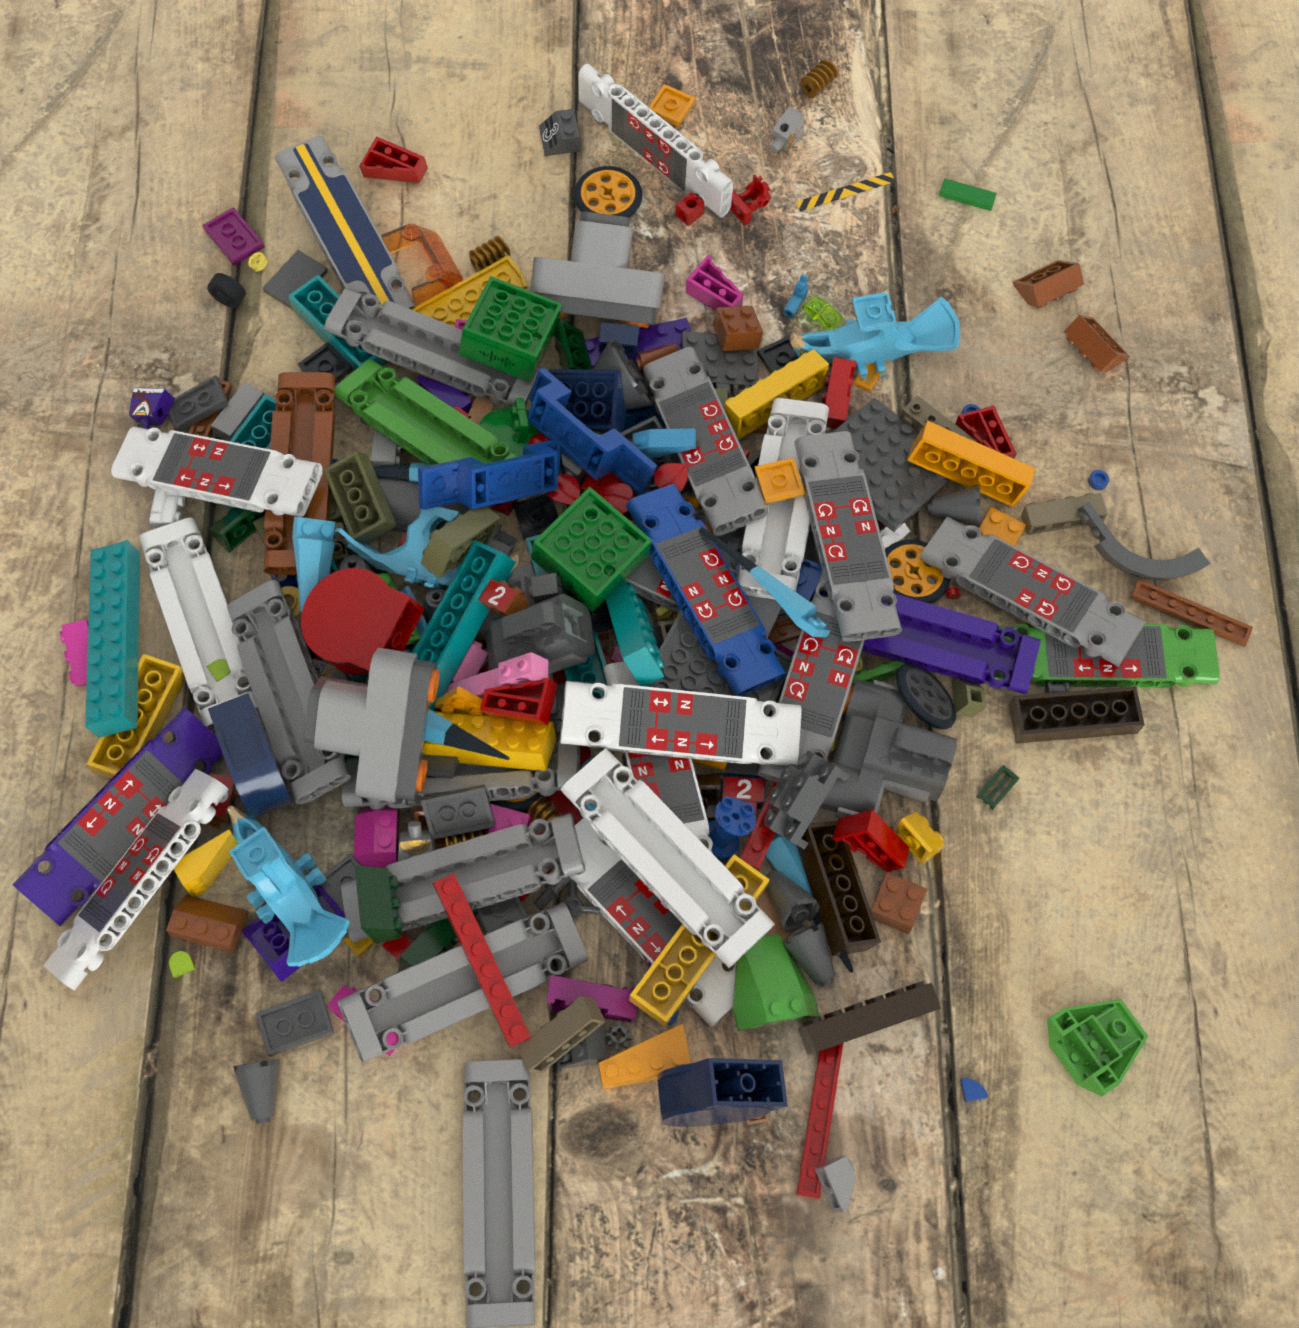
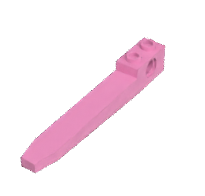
[434,652,548,712]

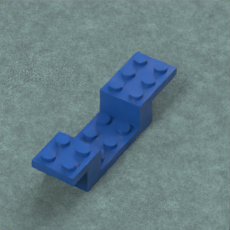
[527,367,657,496]
[418,439,561,510]

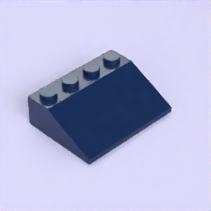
[549,369,626,433]

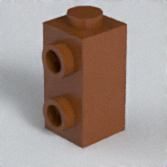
[635,342,678,373]

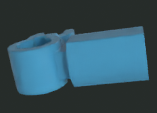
[783,274,809,319]

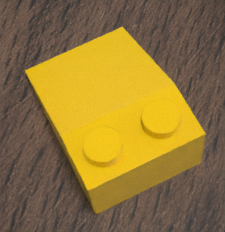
[174,830,238,897]

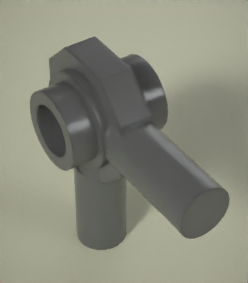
[563,881,600,918]

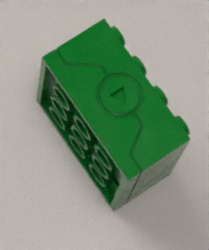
[459,276,562,382]
[531,487,652,612]

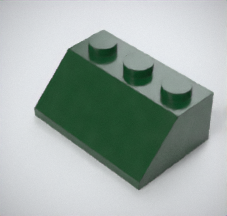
[554,318,593,370]
[210,507,265,553]
[355,866,403,944]

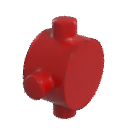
[945,587,961,599]

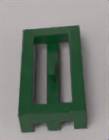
[976,765,1020,810]

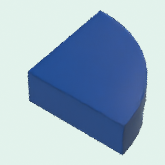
[960,1078,988,1102]

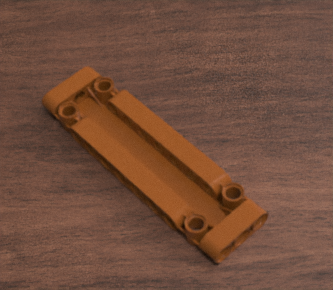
[263,372,335,575]

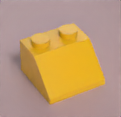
[895,812,945,865]

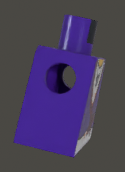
[129,388,175,429]

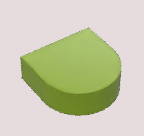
[206,659,230,682]
[169,951,196,978]

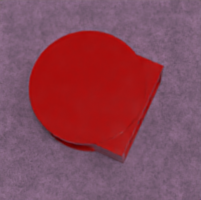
[301,568,425,676]

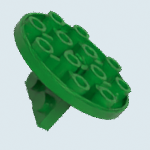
[479,398,541,457]

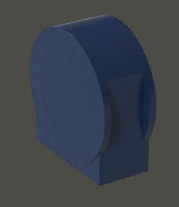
[208,693,293,819]
[657,1058,788,1127]

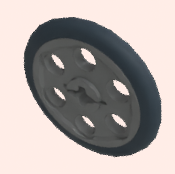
[896,663,956,730]

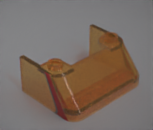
[381,224,463,306]

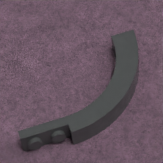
[1077,502,1210,580]

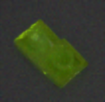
[802,295,844,330]

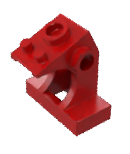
[730,174,771,226]

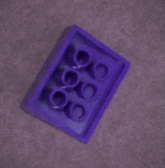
[242,885,348,982]

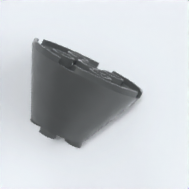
[592,338,656,410]

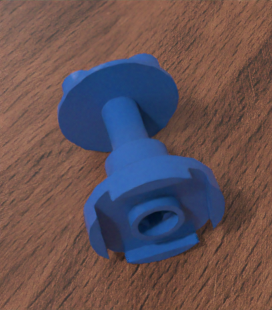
[708,796,756,862]

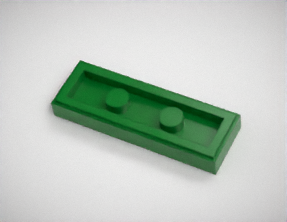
[939,178,997,211]

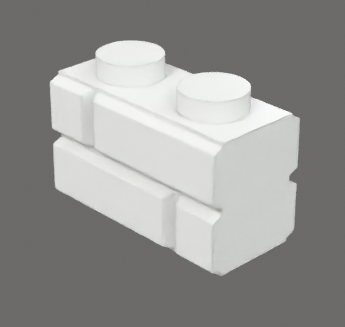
[149,488,185,529]

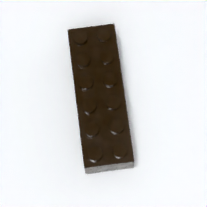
[1009,686,1145,744]
[797,821,881,956]
[798,981,941,1055]

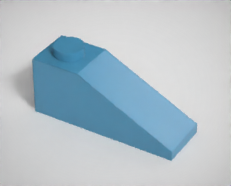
[632,428,696,460]

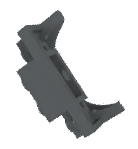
[764,751,849,850]

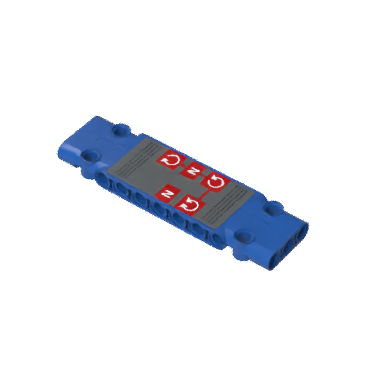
[626,484,786,697]

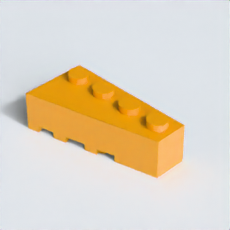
[599,1024,691,1090]

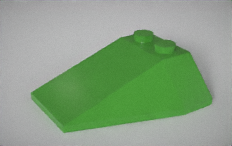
[733,934,820,1031]
[1047,999,1148,1096]

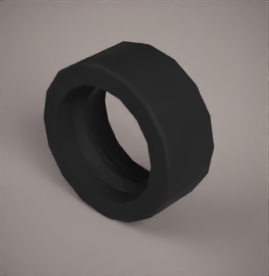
[207,273,246,308]

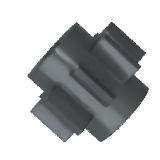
[605,1022,633,1051]

